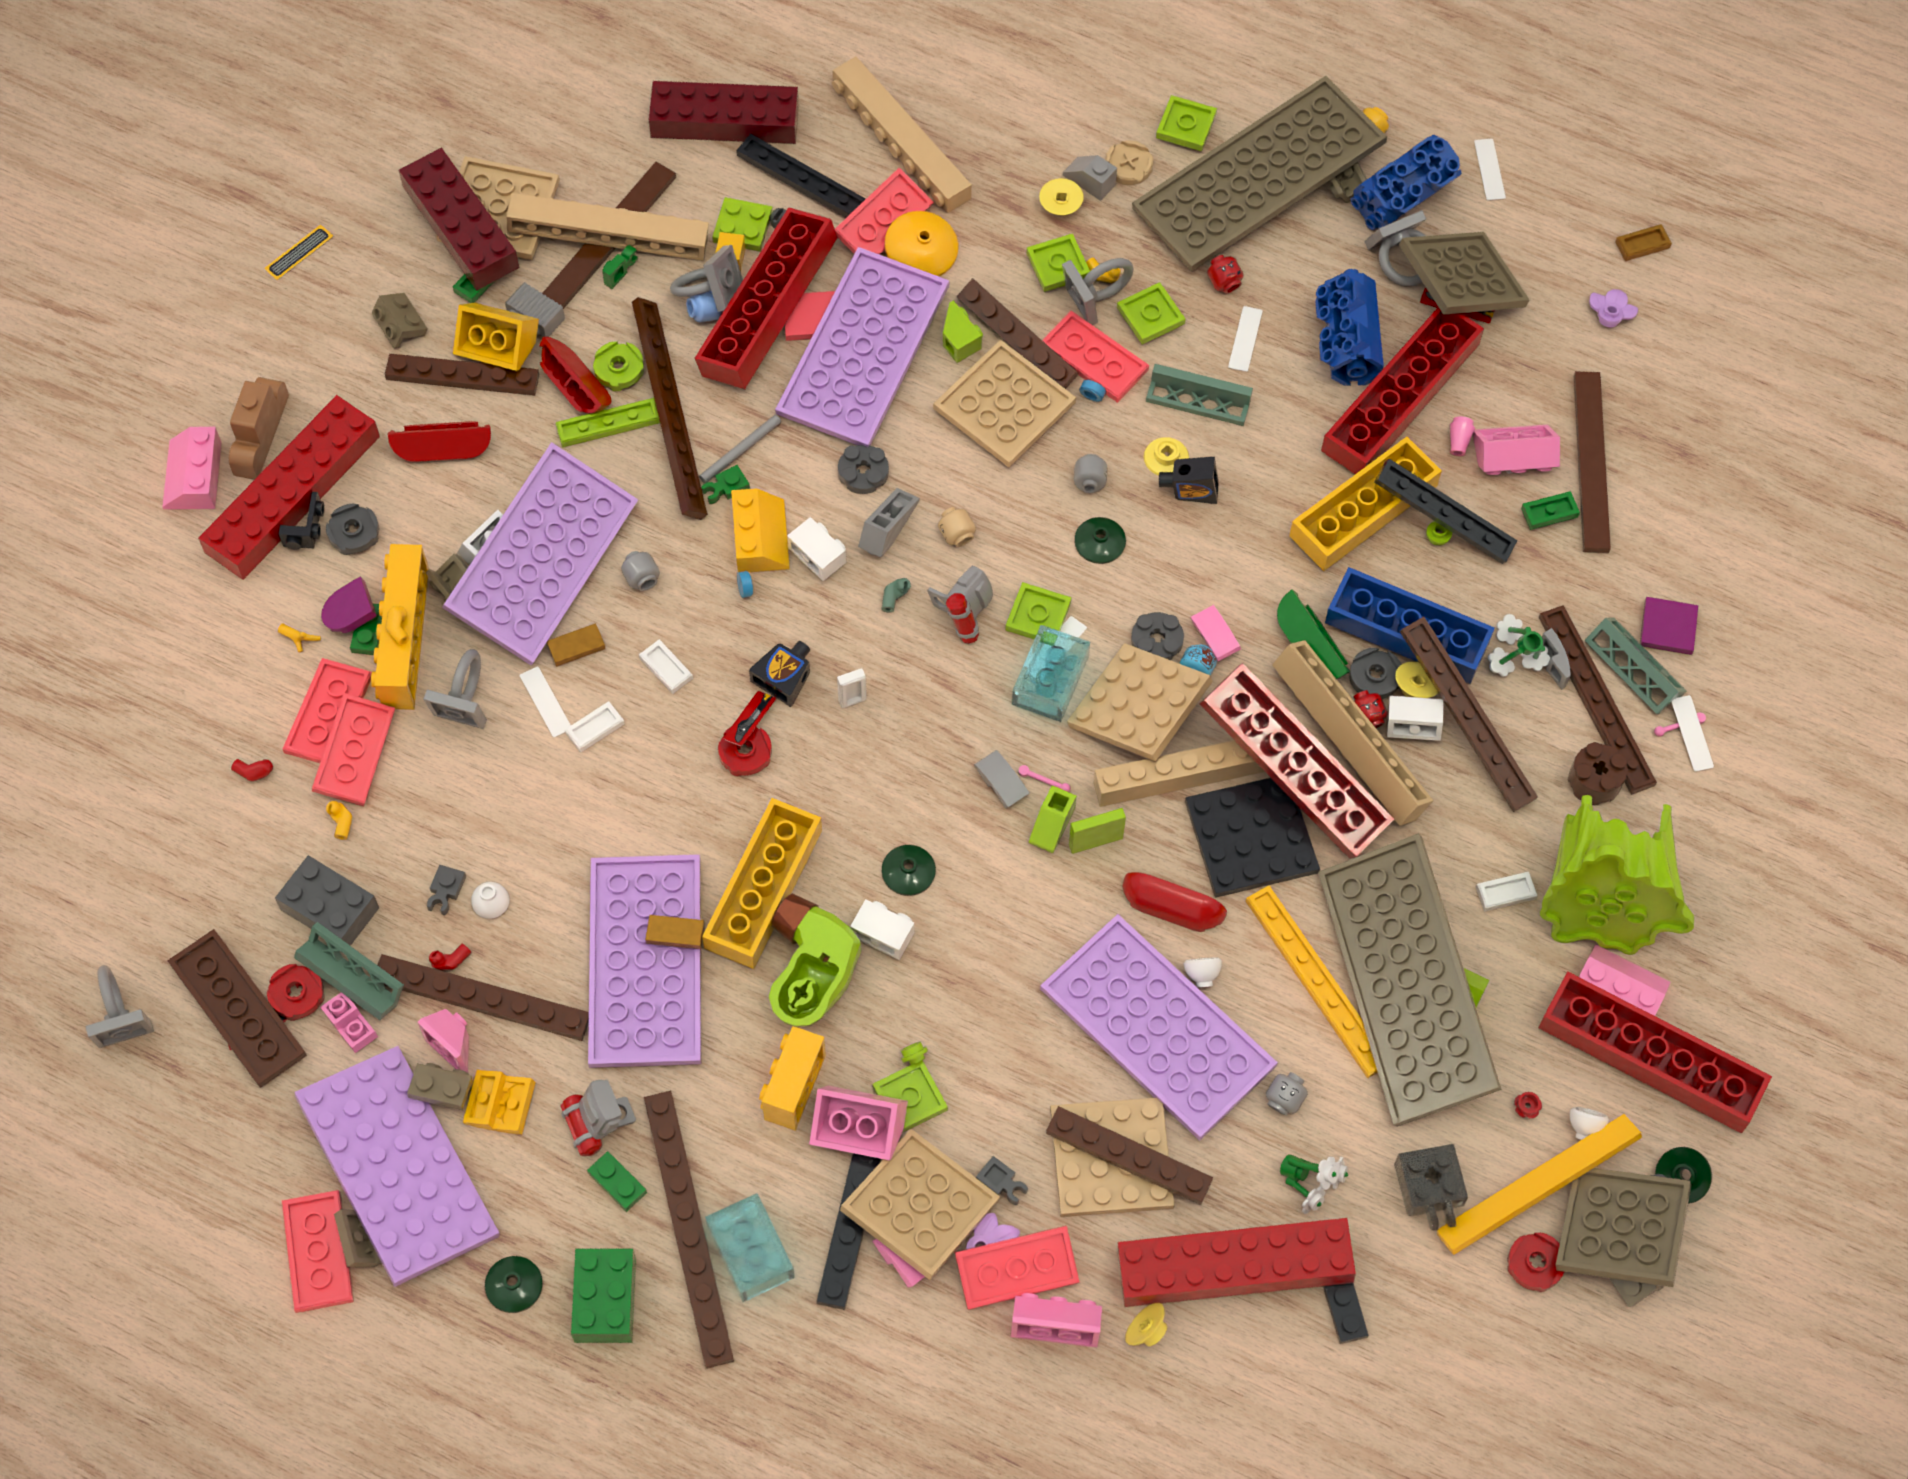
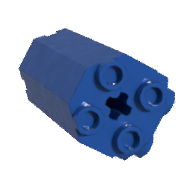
[1351,134,1462,230]
[1315,269,1384,386]

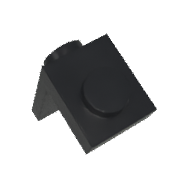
[279,492,325,550]

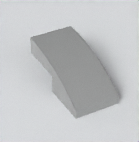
[1542,628,1571,690]
[974,750,1029,809]

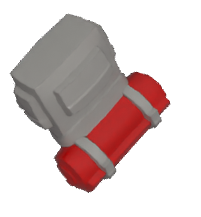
[927,566,993,644]
[560,1080,636,1157]

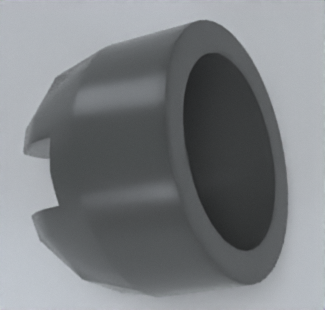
[770,208,786,228]

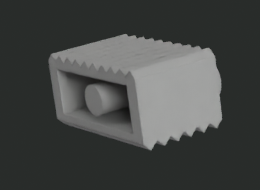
[505,282,565,337]

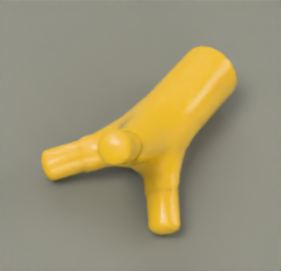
[278,623,321,652]

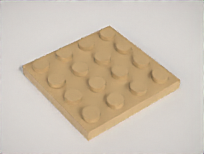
[436,156,560,260]
[933,340,1076,467]
[1067,643,1213,761]
[1050,1098,1174,1217]
[840,1129,1000,1280]

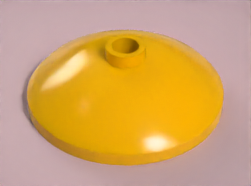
[885,211,958,277]

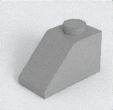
[1062,155,1117,201]

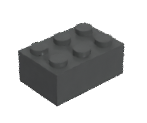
[275,855,379,946]

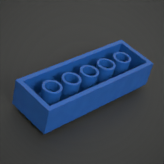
[1325,567,1495,684]

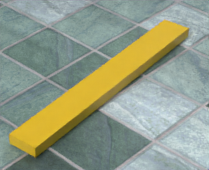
[1246,885,1378,1078]
[1436,1114,1642,1255]

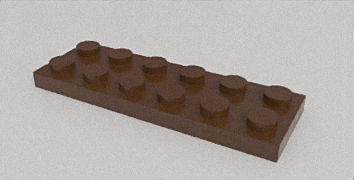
[167,929,307,1088]

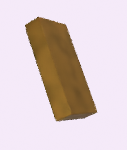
[1615,224,1672,261]
[547,623,606,667]
[645,915,705,949]

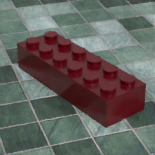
[649,81,799,144]
[399,147,520,291]

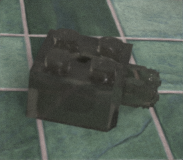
[1394,1144,1468,1231]

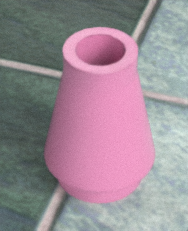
[1450,416,1475,456]

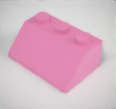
[1473,424,1560,475]
[162,427,222,509]
[1579,944,1671,1016]
[809,1086,908,1160]
[1011,1293,1102,1348]

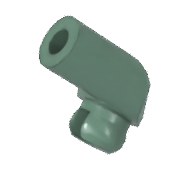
[881,578,911,613]

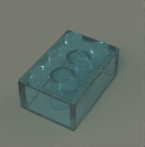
[1012,625,1090,722]
[705,1193,795,1302]

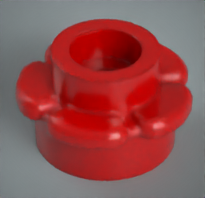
[1514,1092,1542,1119]

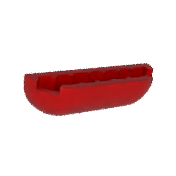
[539,336,612,413]
[388,421,491,462]
[1123,872,1227,932]

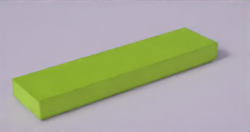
[556,398,660,448]

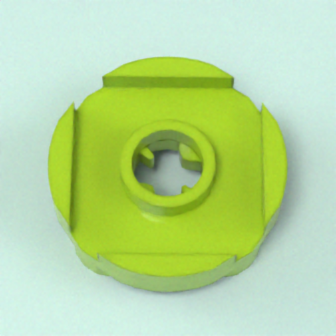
[593,341,644,392]

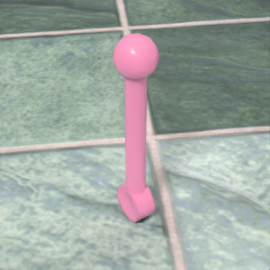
[1654,712,1706,736]
[1019,765,1071,792]

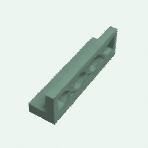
[1146,364,1253,426]
[1585,617,1687,714]
[294,922,404,1020]

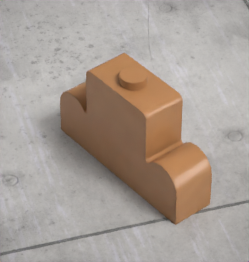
[229,377,289,480]

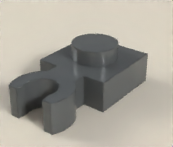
[427,865,466,916]
[976,1156,1028,1205]

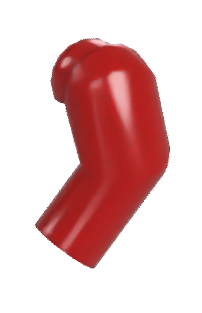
[231,759,273,781]
[429,943,472,970]

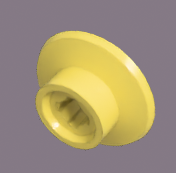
[1039,178,1083,215]
[1144,437,1189,476]
[1395,662,1438,698]
[1125,1303,1167,1346]

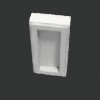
[639,639,693,694]
[837,668,866,708]
[565,701,625,753]
[1476,872,1537,912]

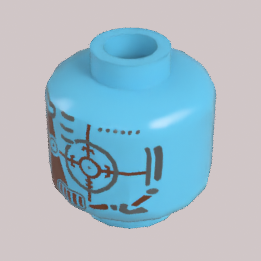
[1179,644,1217,676]

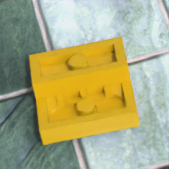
[463,1070,536,1135]

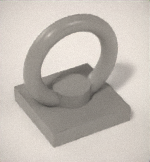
[1364,210,1426,286]
[670,245,743,312]
[1062,258,1134,325]
[424,649,487,729]
[85,965,154,1048]

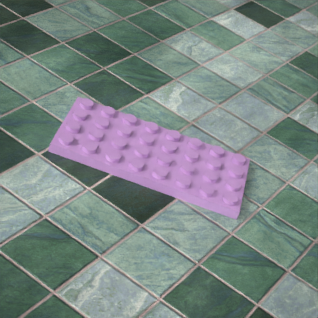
[775,247,949,447]
[442,442,638,665]
[588,854,701,1068]
[1040,914,1278,1141]
[295,1046,499,1287]

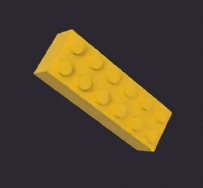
[1289,437,1442,571]
[371,544,429,710]
[702,798,822,969]

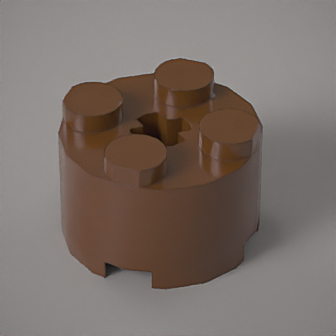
[1568,742,1628,806]

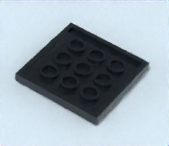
[1185,778,1320,898]

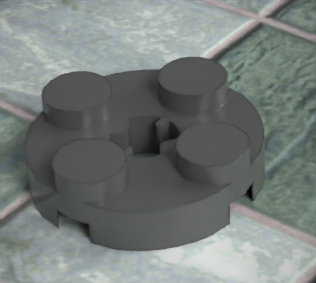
[838,445,889,494]
[326,503,379,555]
[1131,612,1184,660]
[1349,648,1402,699]

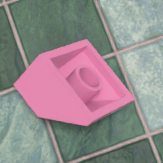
[418,1009,469,1073]

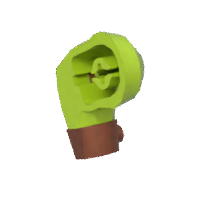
[769,893,862,1028]

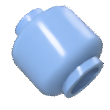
[686,291,722,323]

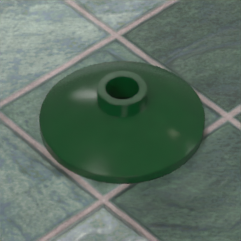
[1074,517,1126,564]
[882,845,936,896]
[1655,1147,1712,1204]
[485,1256,543,1313]

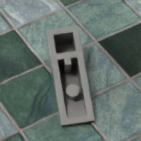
[858,488,920,557]

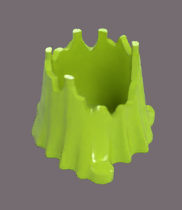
[1540,795,1694,955]

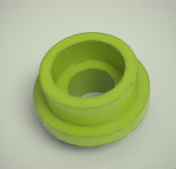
[1426,521,1452,546]
[901,1041,928,1065]

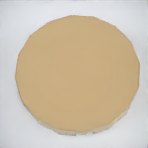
[1105,140,1153,185]

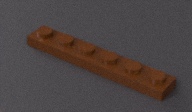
[956,278,1079,389]
[385,353,540,396]
[1046,1106,1213,1205]

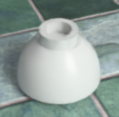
[471,882,510,919]
[1183,957,1222,987]
[1570,1107,1609,1140]

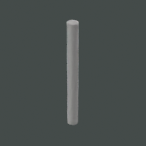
[699,414,781,483]

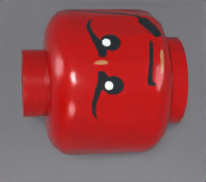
[1207,255,1244,294]
[1353,690,1388,728]

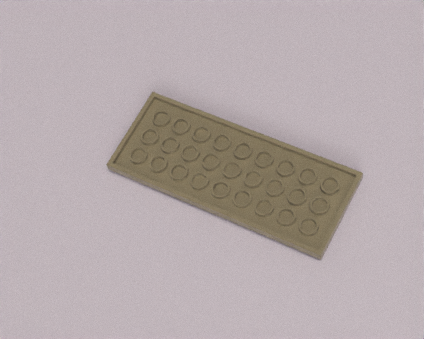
[1132,76,1387,272]
[1318,833,1502,1127]

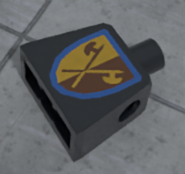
[1159,457,1219,504]
[749,641,810,707]

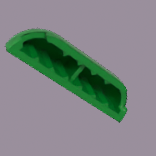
[1277,589,1350,679]

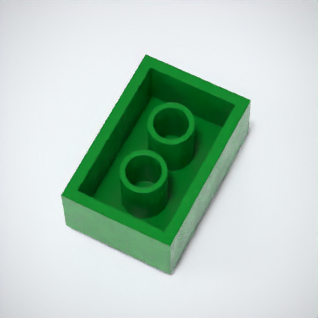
[571,1249,636,1343]

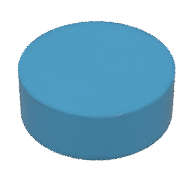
[1079,380,1106,402]
[737,571,753,598]

